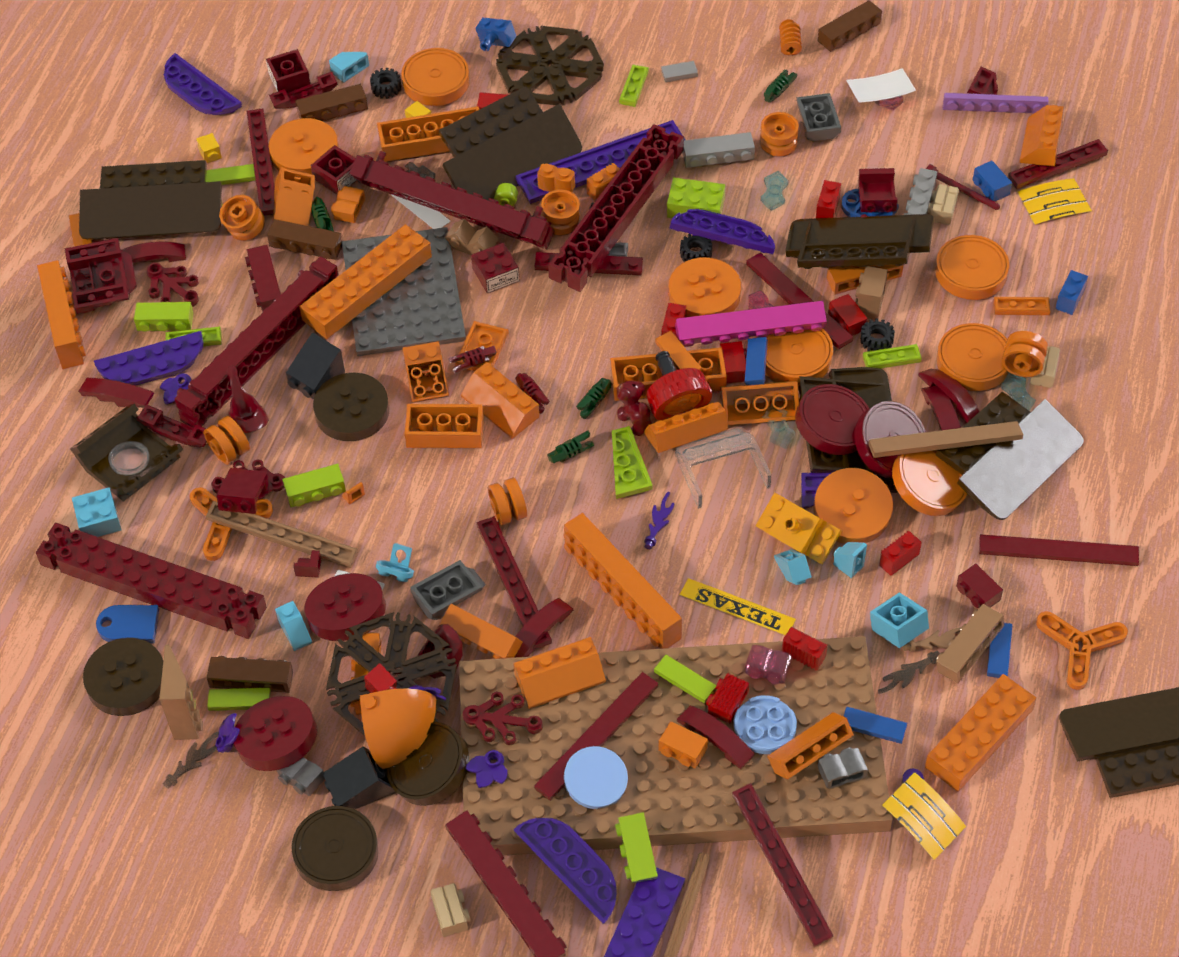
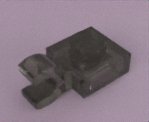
[405,162,436,179]

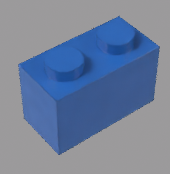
[973,160,1012,201]
[1055,270,1088,315]

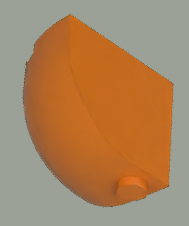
[360,689,436,769]

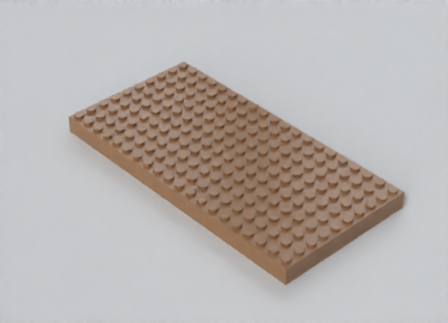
[459,636,892,856]

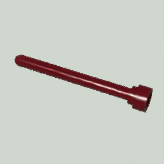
[926,164,1000,210]

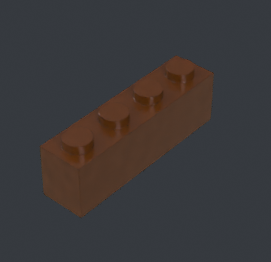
[817,0,882,52]
[295,83,368,121]
[267,219,342,260]
[206,656,293,693]

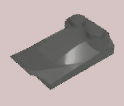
[796,93,841,141]
[410,560,486,620]

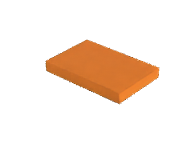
[455,321,509,371]

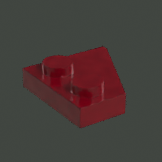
[967,66,998,95]

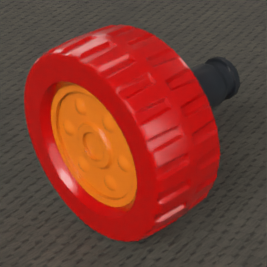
[646,351,712,421]

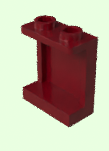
[858,168,898,212]
[217,468,269,514]

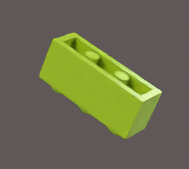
[134,302,194,332]
[282,463,346,508]
[615,812,658,884]

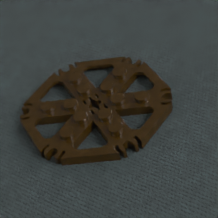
[496,25,604,105]
[326,612,457,736]

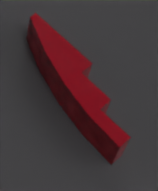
[78,377,154,408]

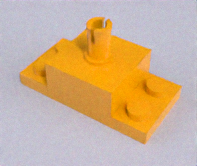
[755,492,842,565]

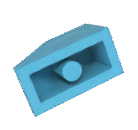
[329,52,369,83]
[833,542,867,578]
[774,549,812,585]
[275,601,312,651]

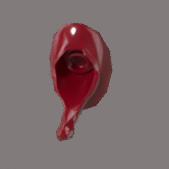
[227,365,269,434]
[399,624,463,682]

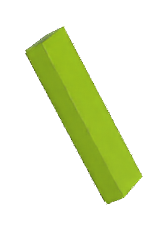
[619,64,649,107]
[206,164,256,185]
[165,327,222,347]
[863,344,922,369]
[654,655,716,704]
[207,688,271,711]

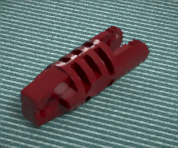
[448,346,497,373]
[515,373,550,414]

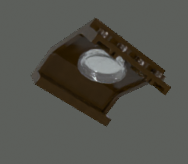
[70,404,184,501]

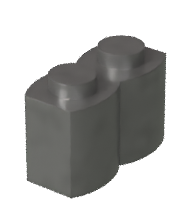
[818,748,868,789]
[277,757,325,796]

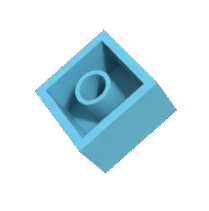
[72,487,121,537]
[870,592,929,648]

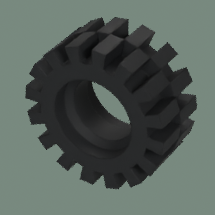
[370,68,401,99]
[680,234,712,262]
[860,318,895,351]

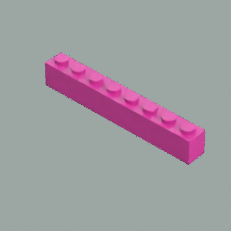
[675,301,827,347]

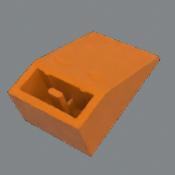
[273,167,315,226]
[402,341,449,402]

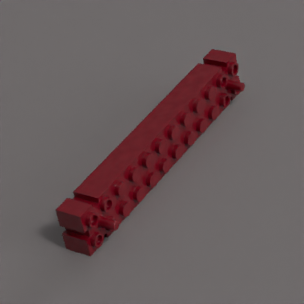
[549,124,684,292]
[349,151,555,250]
[174,256,339,427]
[35,522,267,639]

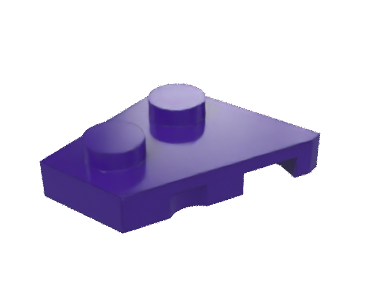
[801,473,831,509]

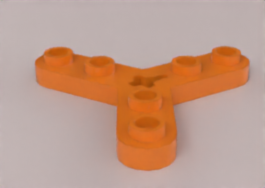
[189,487,273,561]
[1036,611,1128,690]

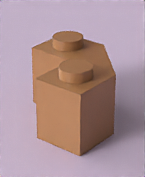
[445,219,499,255]

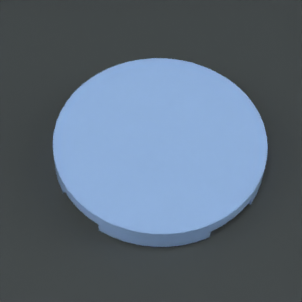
[734,695,797,754]
[564,746,628,809]

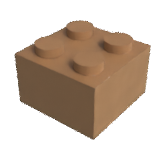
[855,266,888,320]

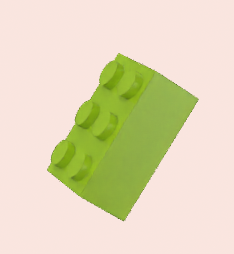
[667,177,725,218]

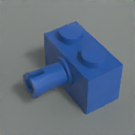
[475,17,516,51]

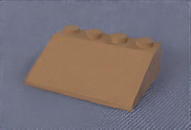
[160,645,203,740]

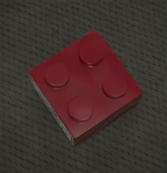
[266,49,311,93]
[311,145,356,195]
[471,243,520,293]

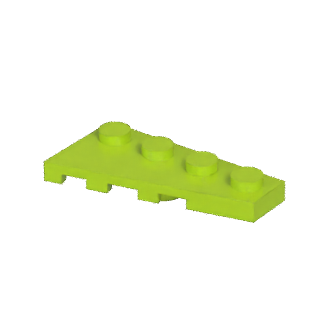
[612,426,653,499]

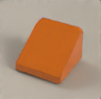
[342,482,365,504]

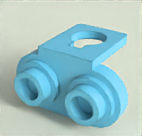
[376,543,414,582]

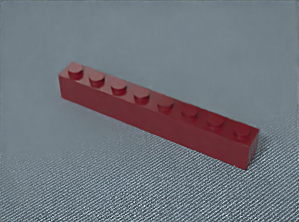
[445,810,567,957]

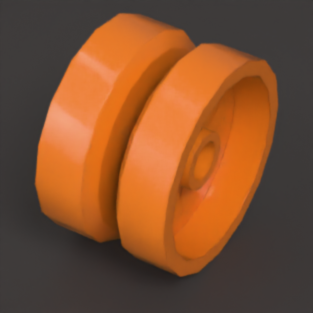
[760,112,799,157]
[541,190,580,235]
[219,195,265,241]
[1002,331,1048,377]
[204,416,250,465]
[487,477,528,526]

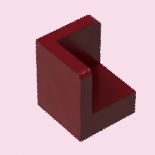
[293,550,322,578]

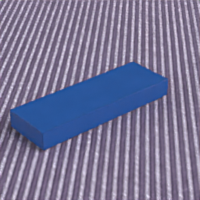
[745,337,768,385]
[987,623,1013,678]
[844,706,907,744]

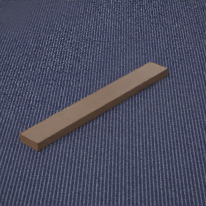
[868,421,1024,458]
[206,501,358,568]

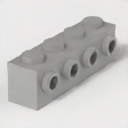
[682,132,755,168]
[904,168,937,215]

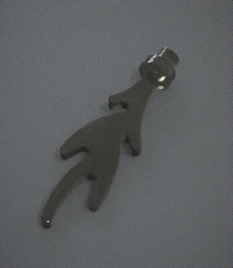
[878,651,940,694]
[163,732,219,789]

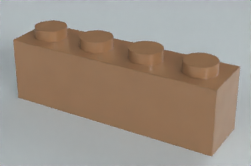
[936,604,1004,683]

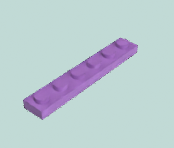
[943,93,1048,113]

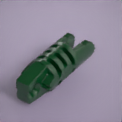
[764,69,797,103]
[311,197,334,231]
[576,378,612,419]
[547,430,594,464]

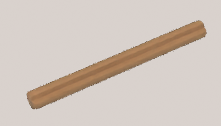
[664,853,710,957]

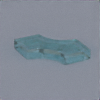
[760,171,789,211]
[1001,372,1036,411]
[762,404,795,449]

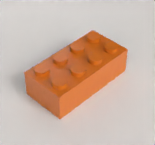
[404,404,484,448]

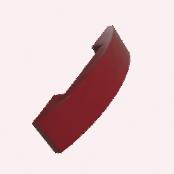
[269,71,338,109]
[122,241,186,263]
[918,368,980,423]
[921,385,961,430]
[137,404,207,447]
[514,598,574,658]
[677,705,755,769]

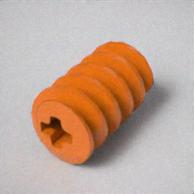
[779,19,802,55]

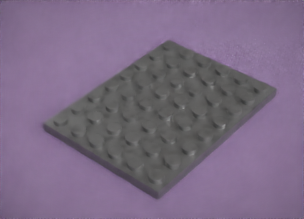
[342,227,466,356]

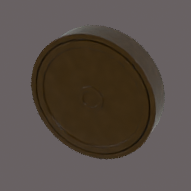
[313,372,389,441]
[83,638,163,716]
[387,722,469,806]
[291,806,379,891]

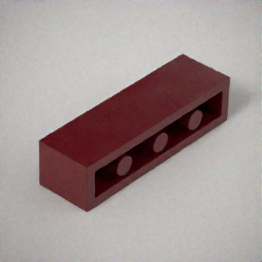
[245,244,281,312]

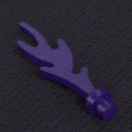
[644,492,675,550]

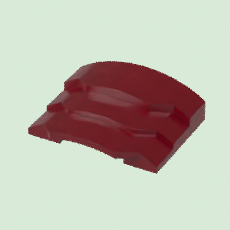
[64,238,137,314]

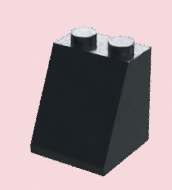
[286,333,345,400]
[323,746,396,810]

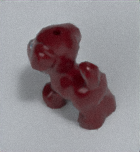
[617,380,652,436]

